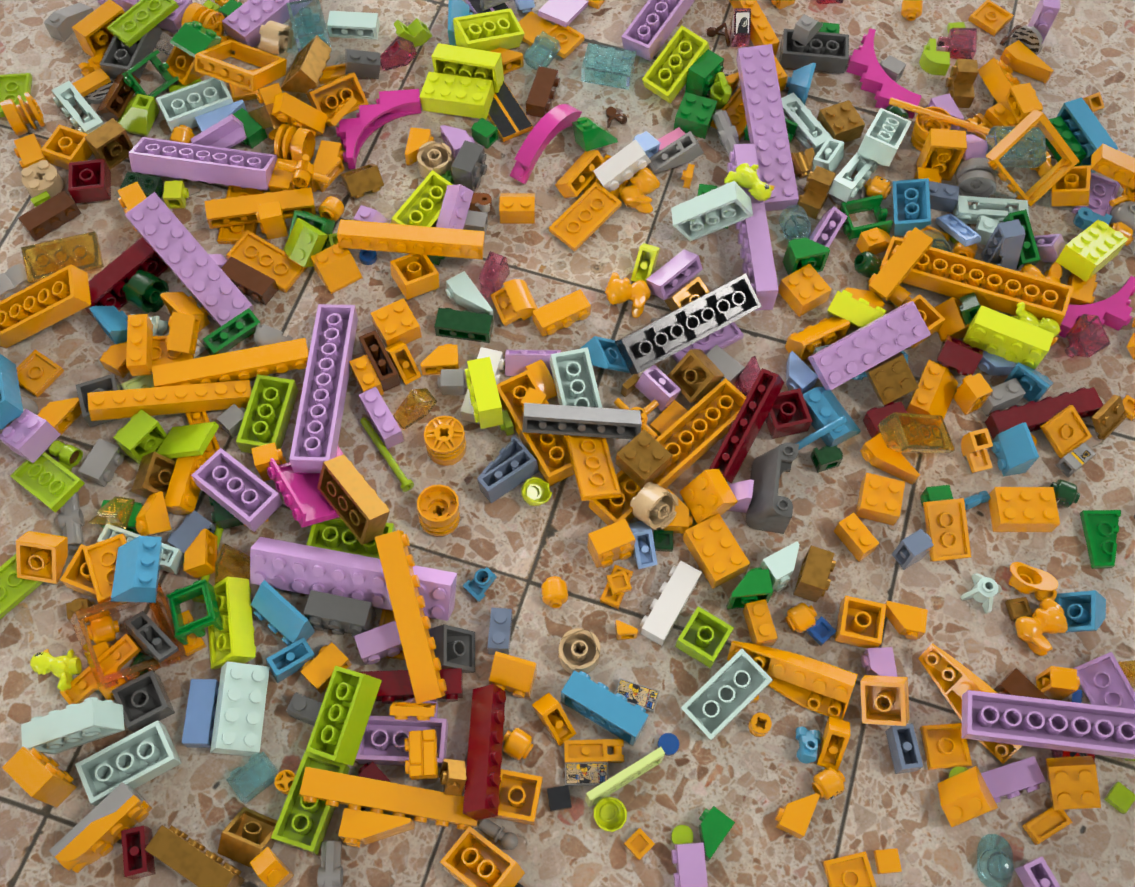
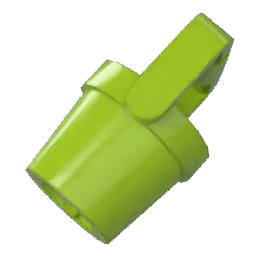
[710,72,732,109]

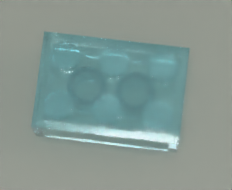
[286,0,331,52]
[581,43,636,90]
[986,126,1046,168]

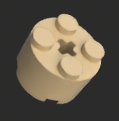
[258,20,294,58]
[417,141,453,178]
[21,160,65,198]
[630,482,679,530]
[558,628,601,675]

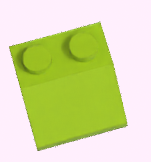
[283,218,328,267]

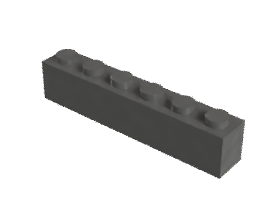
[522,403,642,440]

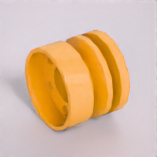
[181,3,225,37]
[0,92,46,136]
[911,106,952,151]
[274,124,316,162]
[424,415,467,466]
[417,484,460,537]

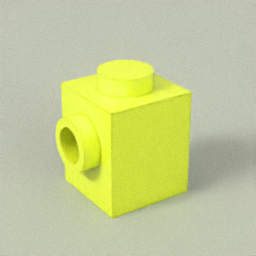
[163,180,189,209]

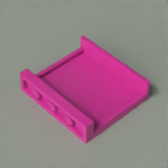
[267,446,343,528]

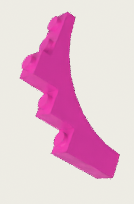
[846,28,922,119]
[336,89,421,169]
[1058,276,1135,338]

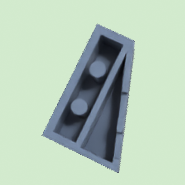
[981,219,1025,271]
[477,435,539,503]

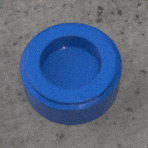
[359,250,377,265]
[658,733,679,756]

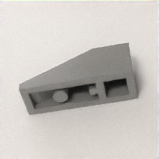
[44,2,94,42]
[649,131,704,174]

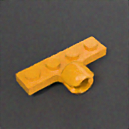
[60,633,142,705]

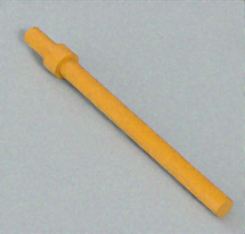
[889,98,990,136]

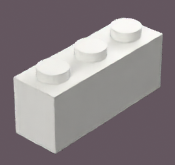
[594,139,651,192]

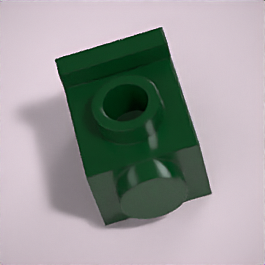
[959,293,980,325]
[810,445,843,473]

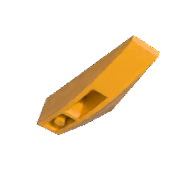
[978,57,1046,139]
[727,641,858,720]
[918,643,1022,764]

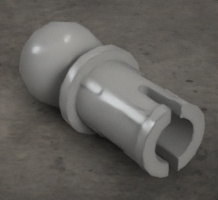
[478,818,518,850]

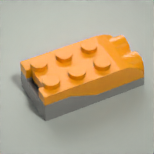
[49,782,152,873]

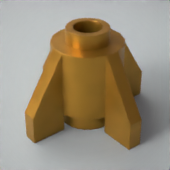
[791,147,815,179]

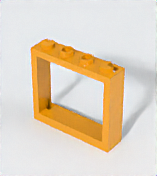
[195,39,287,92]
[986,109,1079,207]

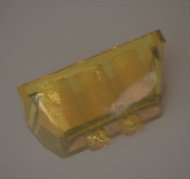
[21,231,104,284]
[878,412,955,454]

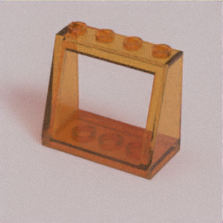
[70,583,186,689]

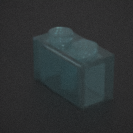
[523,31,561,71]
[226,752,279,804]

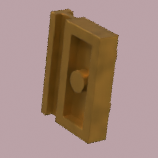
[1091,395,1127,440]

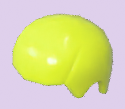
[521,477,552,507]
[594,797,627,832]

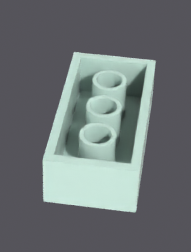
[156,77,234,132]
[857,108,912,167]
[671,181,753,242]
[550,347,602,408]
[681,648,773,740]
[210,661,270,757]
[21,697,125,755]
[75,720,181,806]

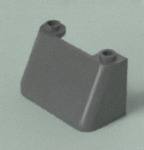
[746,443,799,534]

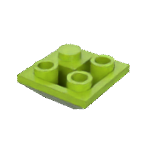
[118,94,160,136]

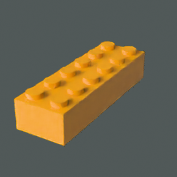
[0,264,91,348]
[497,370,575,487]

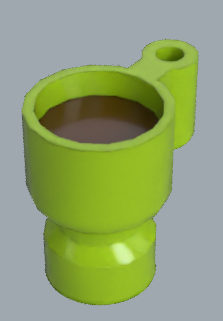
[49,440,83,471]

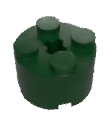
[123,270,169,313]

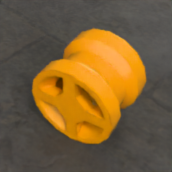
[748,712,772,737]
[274,770,295,795]

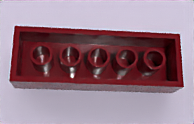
[85,237,169,318]

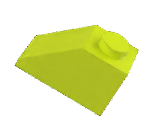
[631,243,660,283]

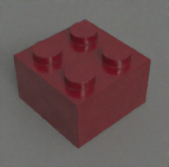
[68,159,111,204]
[937,335,983,376]
[765,388,812,439]

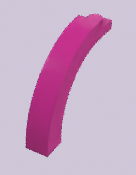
[510,104,582,184]

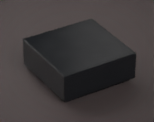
[547,785,572,812]

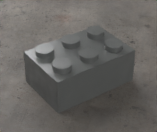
[303,590,377,637]

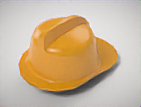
[1009,562,1058,594]

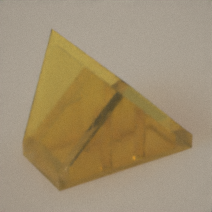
[88,496,135,529]
[215,543,250,584]

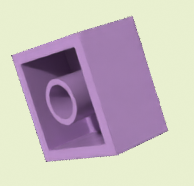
[0,409,61,463]

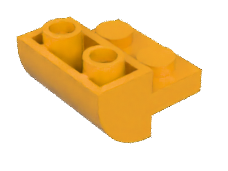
[490,279,538,326]

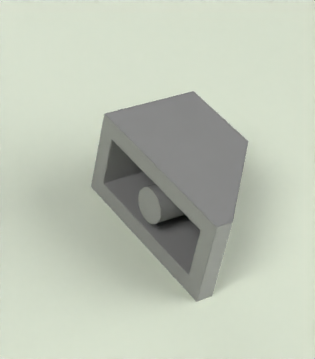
[792,14,823,46]

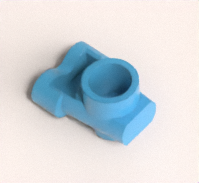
[463,567,497,602]
[796,726,821,764]

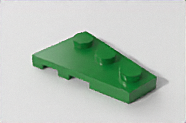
[1080,510,1121,569]

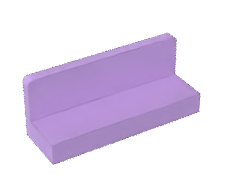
[191,114,246,149]
[505,350,561,376]

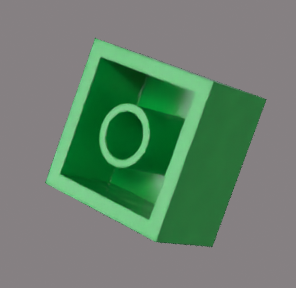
[685,49,724,97]
[674,92,717,139]

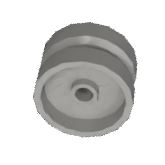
[957,158,996,198]

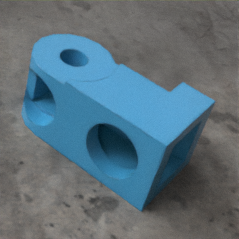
[1073,207,1113,230]

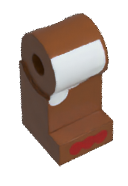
[469,193,492,213]

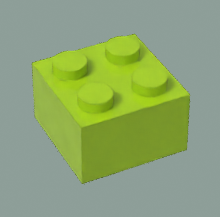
[113,409,167,464]
[675,606,734,669]

